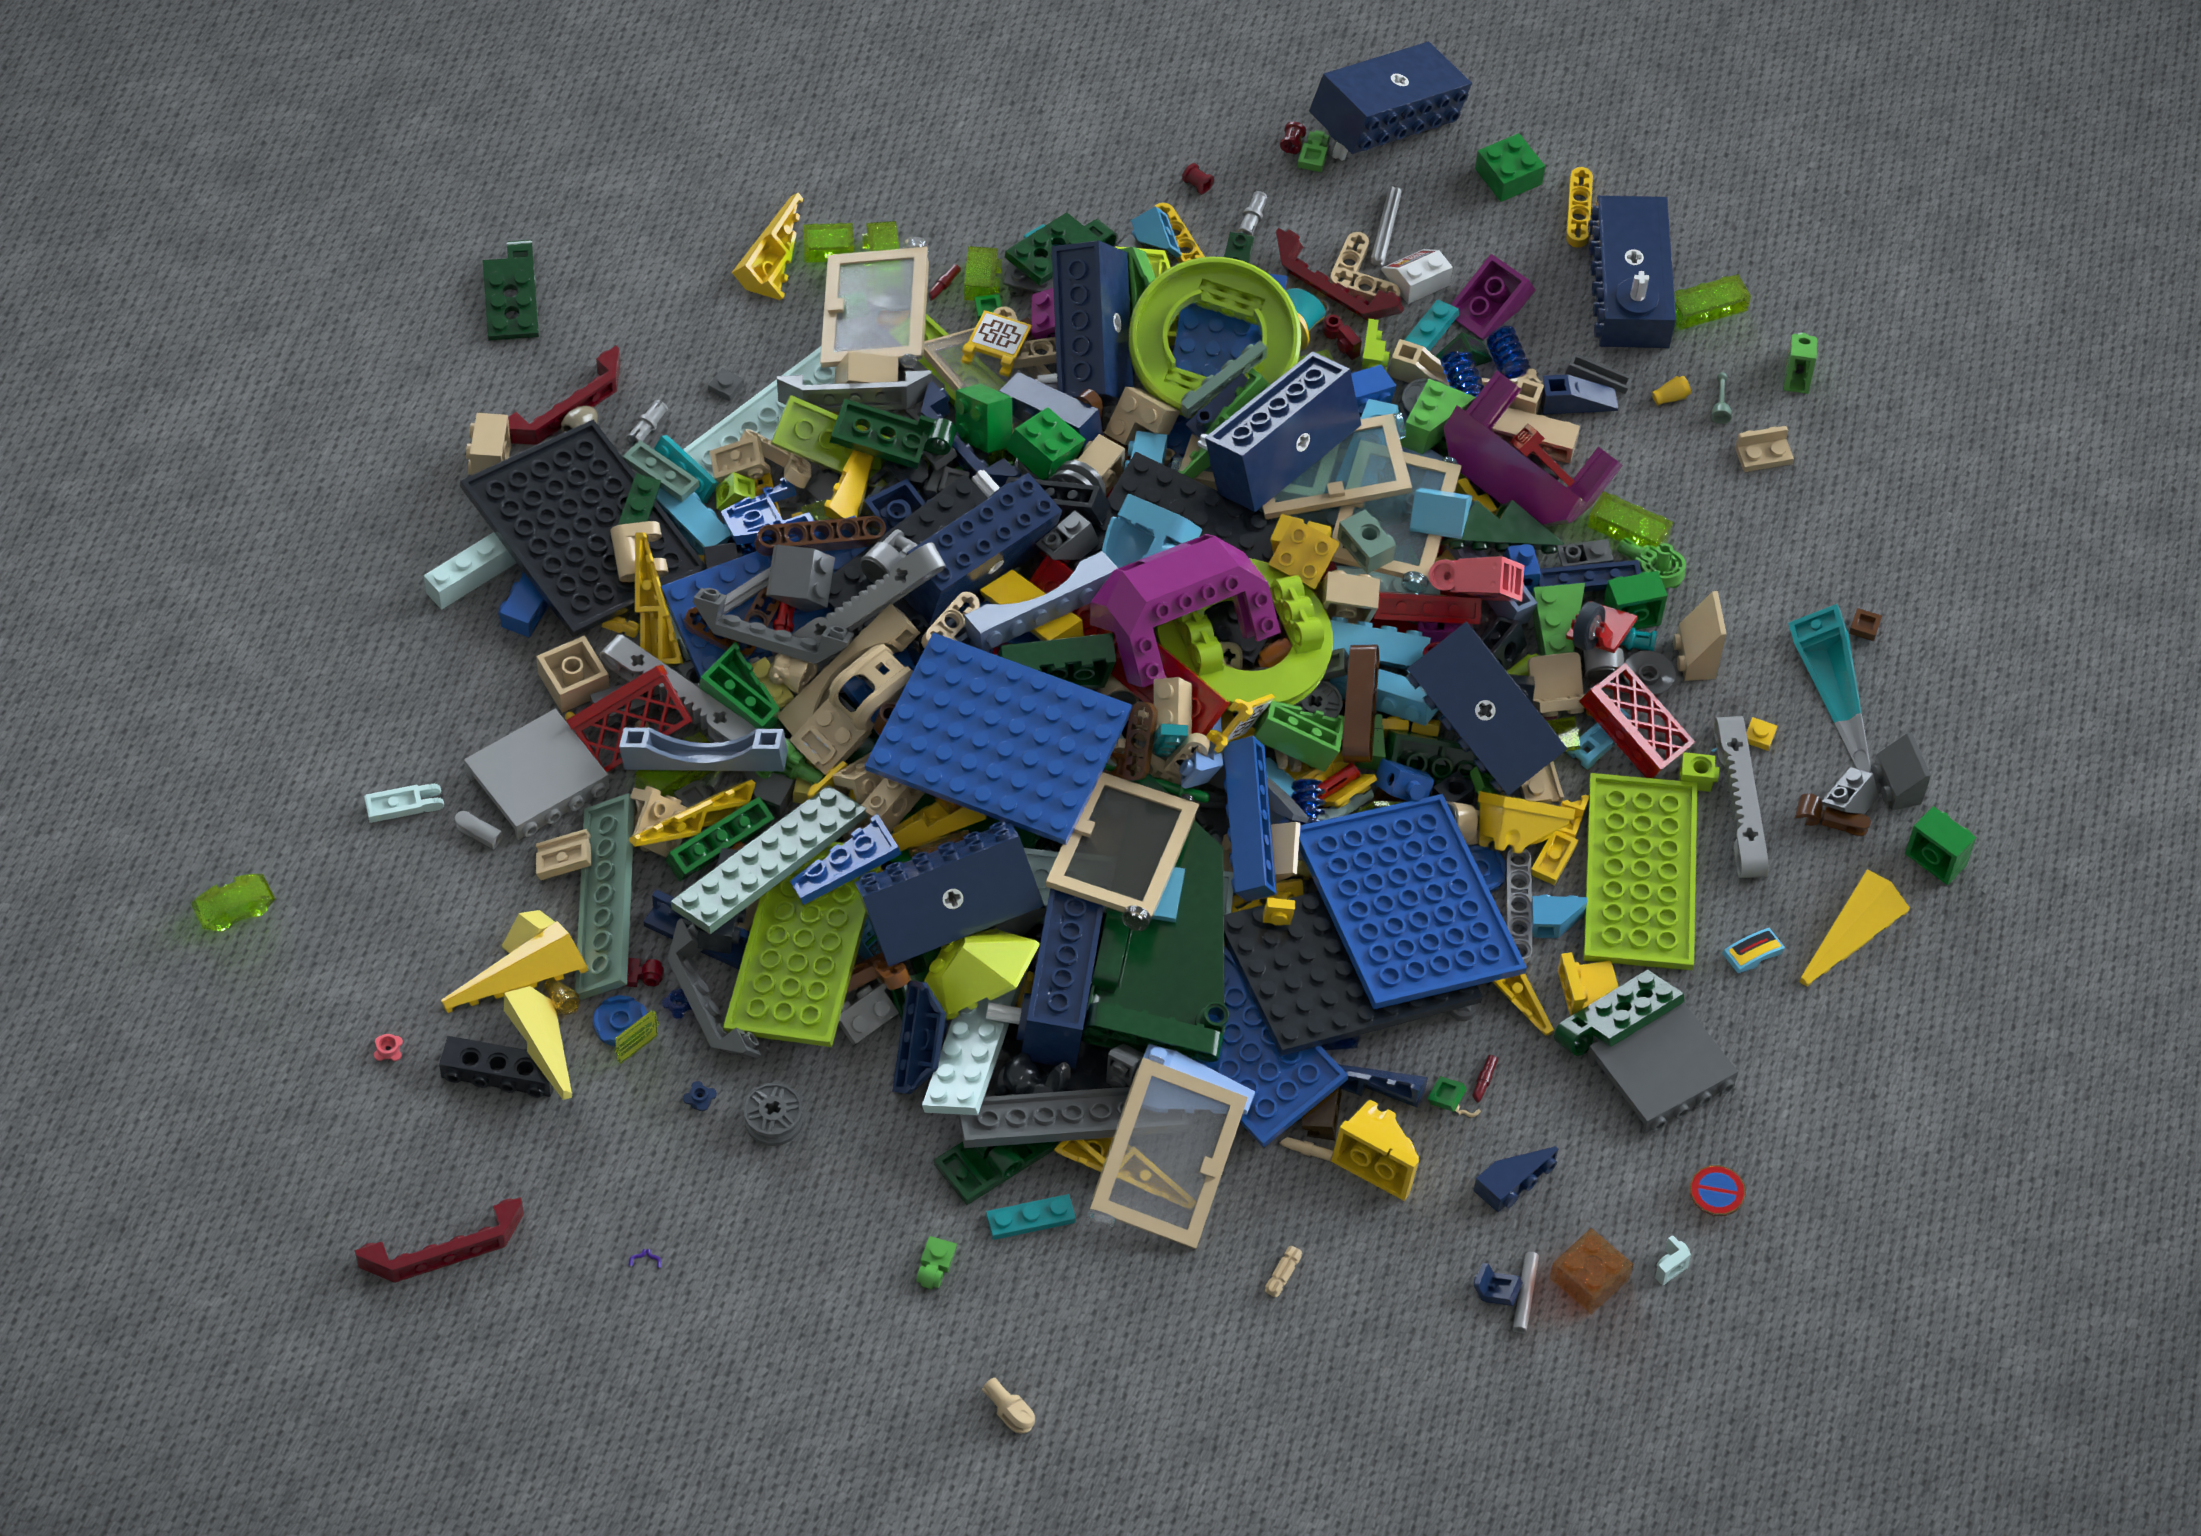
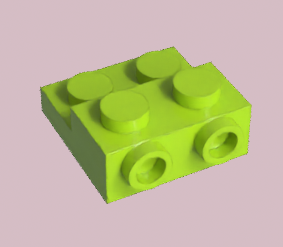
[1361,319,1390,372]

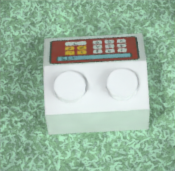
[1381,249,1453,304]

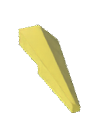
[504,986,572,1100]

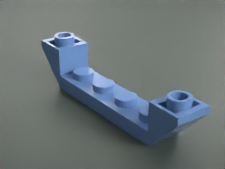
[1179,717,1223,788]

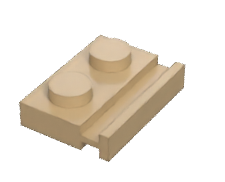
[1519,761,1564,804]
[536,829,591,880]

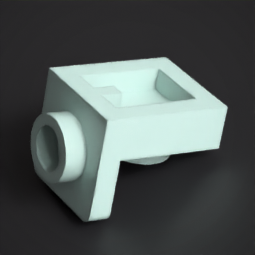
[1655,1235,1691,1286]

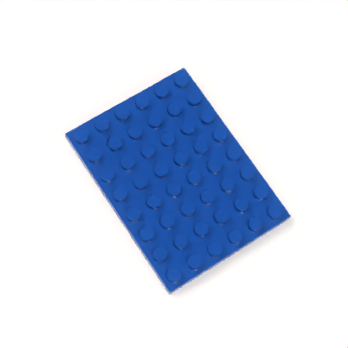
[865,632,1132,845]
[1299,794,1527,1009]

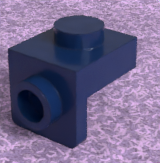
[1474,1263,1523,1306]

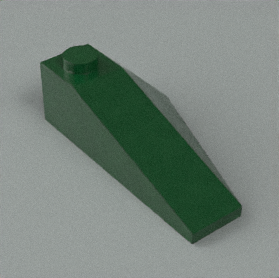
[1385,729,1476,785]

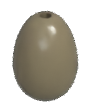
[561,406,598,433]

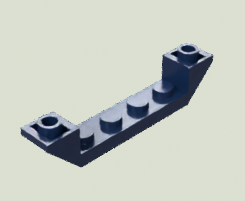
[921,381,1022,488]

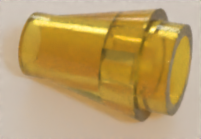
[544,977,580,1015]

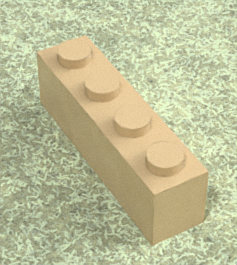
[1491,407,1580,464]

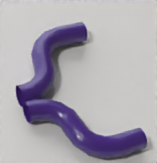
[628,1249,661,1268]

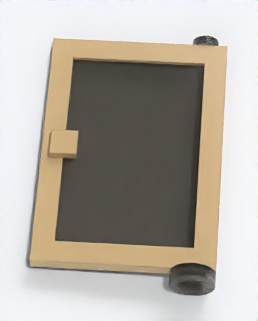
[1045,772,1199,931]

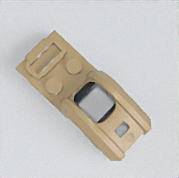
[789,644,913,775]

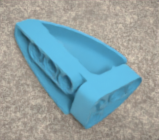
[1102,494,1202,568]

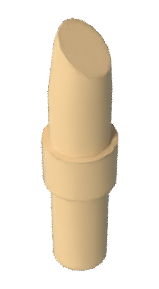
[1280,1137,1333,1162]

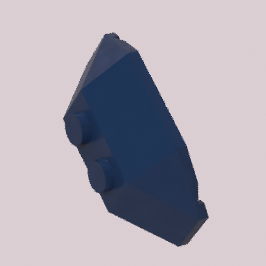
[892,981,947,1094]

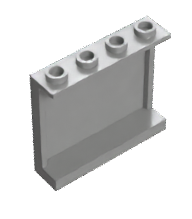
[464,708,610,840]

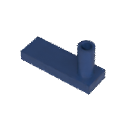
[1185,373,1249,441]

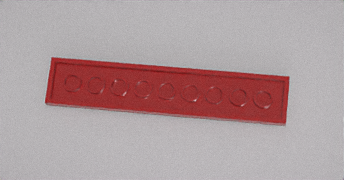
[1029,555,1230,746]

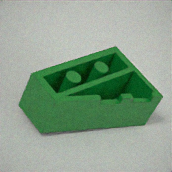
[699,642,780,729]

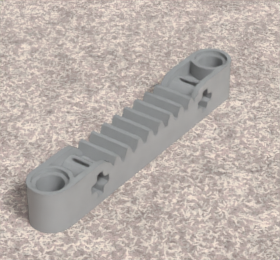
[792,542,946,643]
[599,634,756,743]
[1714,716,1769,878]

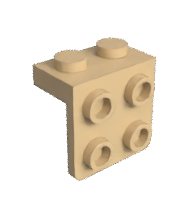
[1528,652,1585,717]
[630,786,688,858]

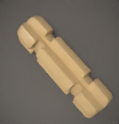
[1265,1246,1302,1297]

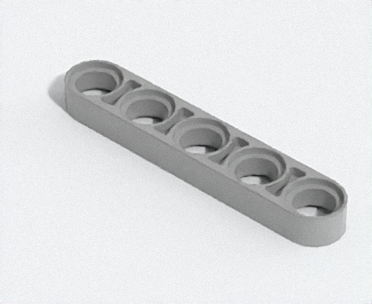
[1506,848,1532,964]

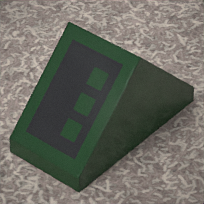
[1436,332,1492,371]

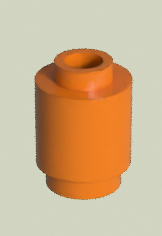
[1257,638,1292,668]

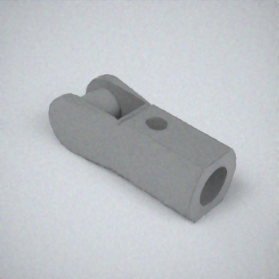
[455,811,503,849]

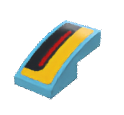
[1722,928,1785,973]

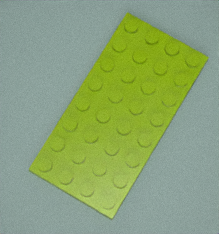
[1583,773,1697,971]
[723,842,881,1047]

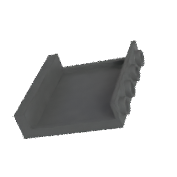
[1587,1003,1738,1134]

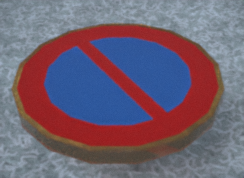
[1689,1165,1746,1216]

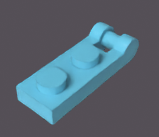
[1567,708,1631,770]

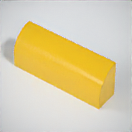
[980,569,1084,641]

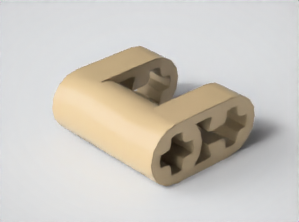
[610,521,668,582]

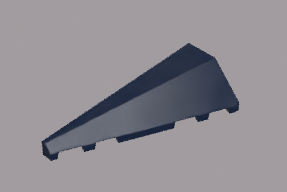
[1338,1064,1428,1108]

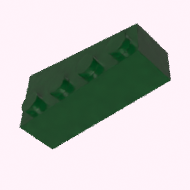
[997,633,1116,688]

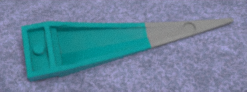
[1788,604,1872,773]

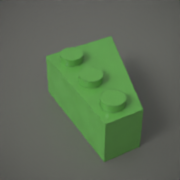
[1121,247,1174,323]
[1400,379,1476,454]
[1532,583,1585,656]
[1254,701,1345,772]

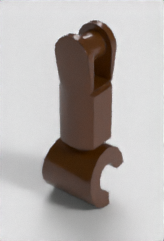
[1795,793,1871,836]

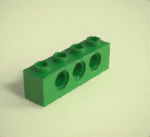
[665,796,775,882]

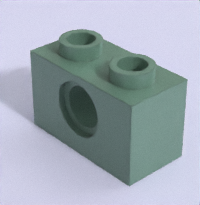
[1337,509,1396,574]

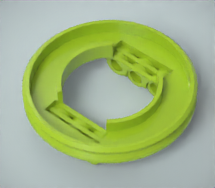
[1129,257,1301,418]
[1154,558,1333,712]

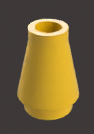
[1651,376,1691,406]

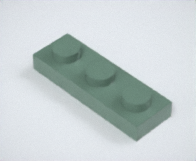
[623,440,699,502]

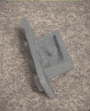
[838,978,899,1044]

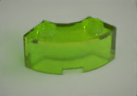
[191,874,276,932]

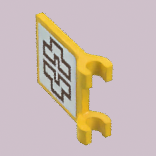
[961,310,1032,377]
[1206,694,1275,753]

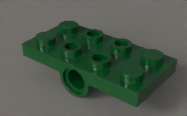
[934,1141,1059,1205]

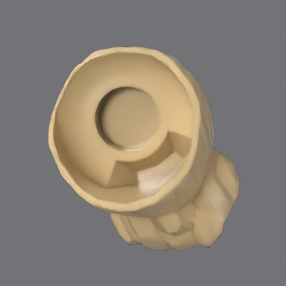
[769,653,818,693]

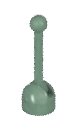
[1711,372,1732,424]

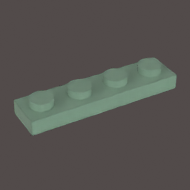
[1181,341,1267,419]

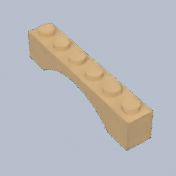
[1389,339,1544,414]
[778,603,920,736]

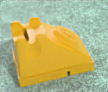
[1477,791,1575,854]
[1331,1100,1419,1201]

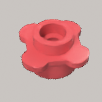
[374,1034,403,1061]

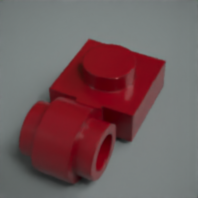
[1322,315,1362,360]
[625,958,664,987]

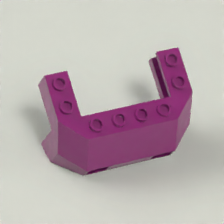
[1444,371,1623,527]
[1090,534,1281,688]

